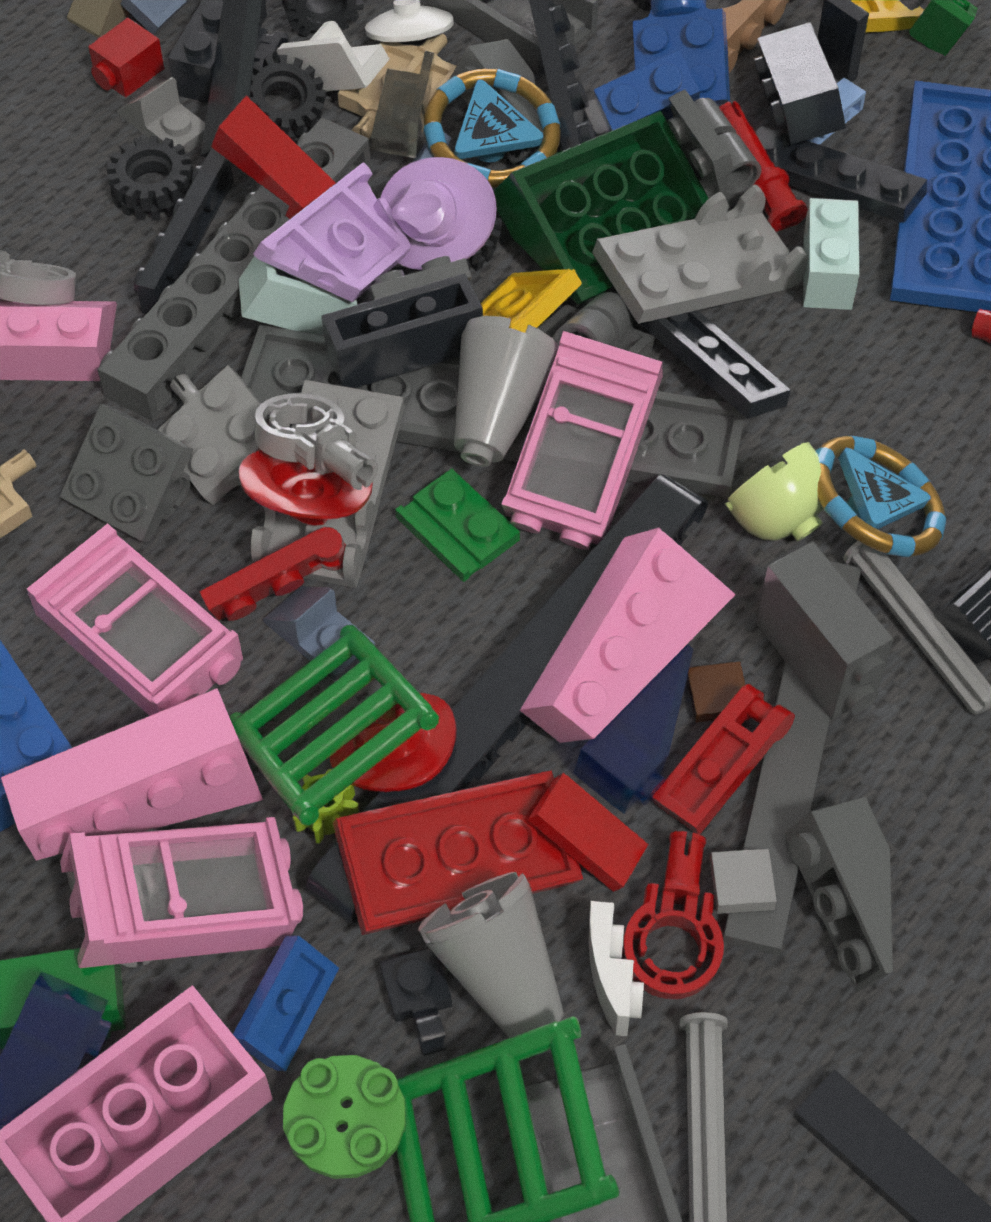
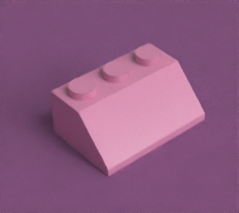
[0,300,117,381]

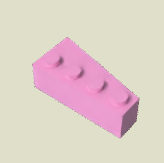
[520,528,736,743]
[1,689,263,860]

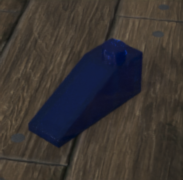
[573,644,693,814]
[0,971,112,1129]

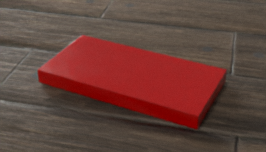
[333,770,583,935]

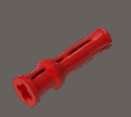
[719,101,808,232]

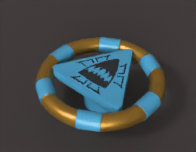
[423,69,561,188]
[816,435,946,557]

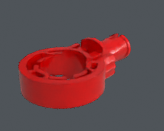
[622,831,724,999]

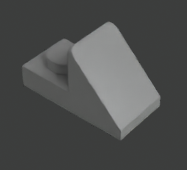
[117,77,205,154]

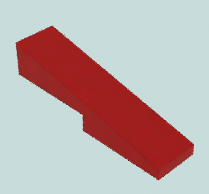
[211,95,336,219]

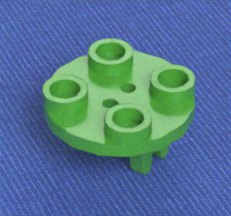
[283,1055,406,1179]

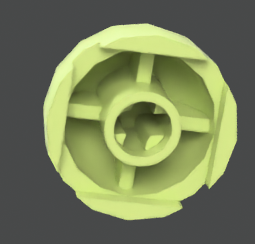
[725,442,824,542]

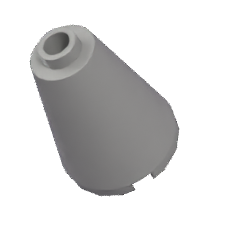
[454,316,559,467]
[418,872,564,1038]

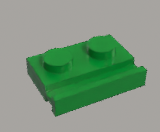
[395,468,520,582]

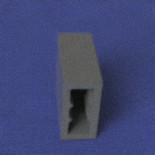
[756,542,894,720]

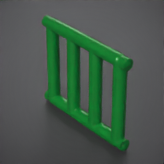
[229,625,439,825]
[396,1016,619,1222]

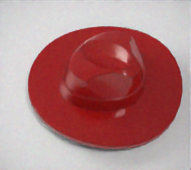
[239,450,373,525]
[330,693,457,792]

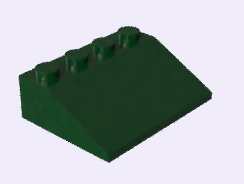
[493,111,709,304]

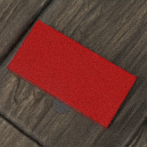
[528,772,649,892]

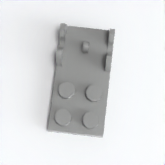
[592,185,808,324]
[251,380,405,588]

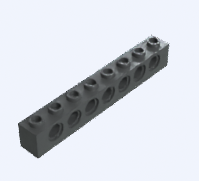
[97,117,371,422]

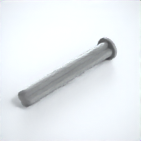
[843,541,991,715]
[680,1012,728,1222]

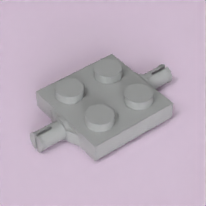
[157,365,261,505]

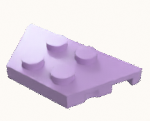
[253,162,412,302]

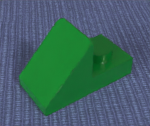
[909,0,978,56]

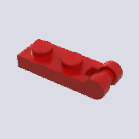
[199,527,346,621]
[652,684,795,834]

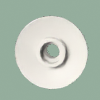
[365,0,454,42]

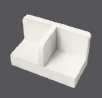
[277,21,389,91]

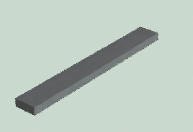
[723,561,861,956]

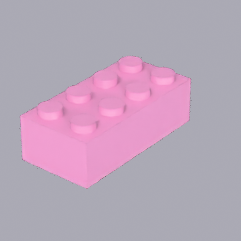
[0,985,273,1222]

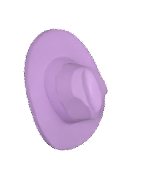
[381,157,497,271]

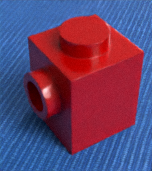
[88,18,165,98]

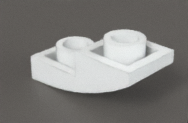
[589,901,644,1036]

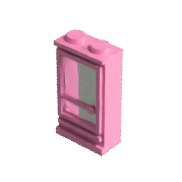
[502,331,663,550]
[27,523,243,716]
[60,817,303,968]

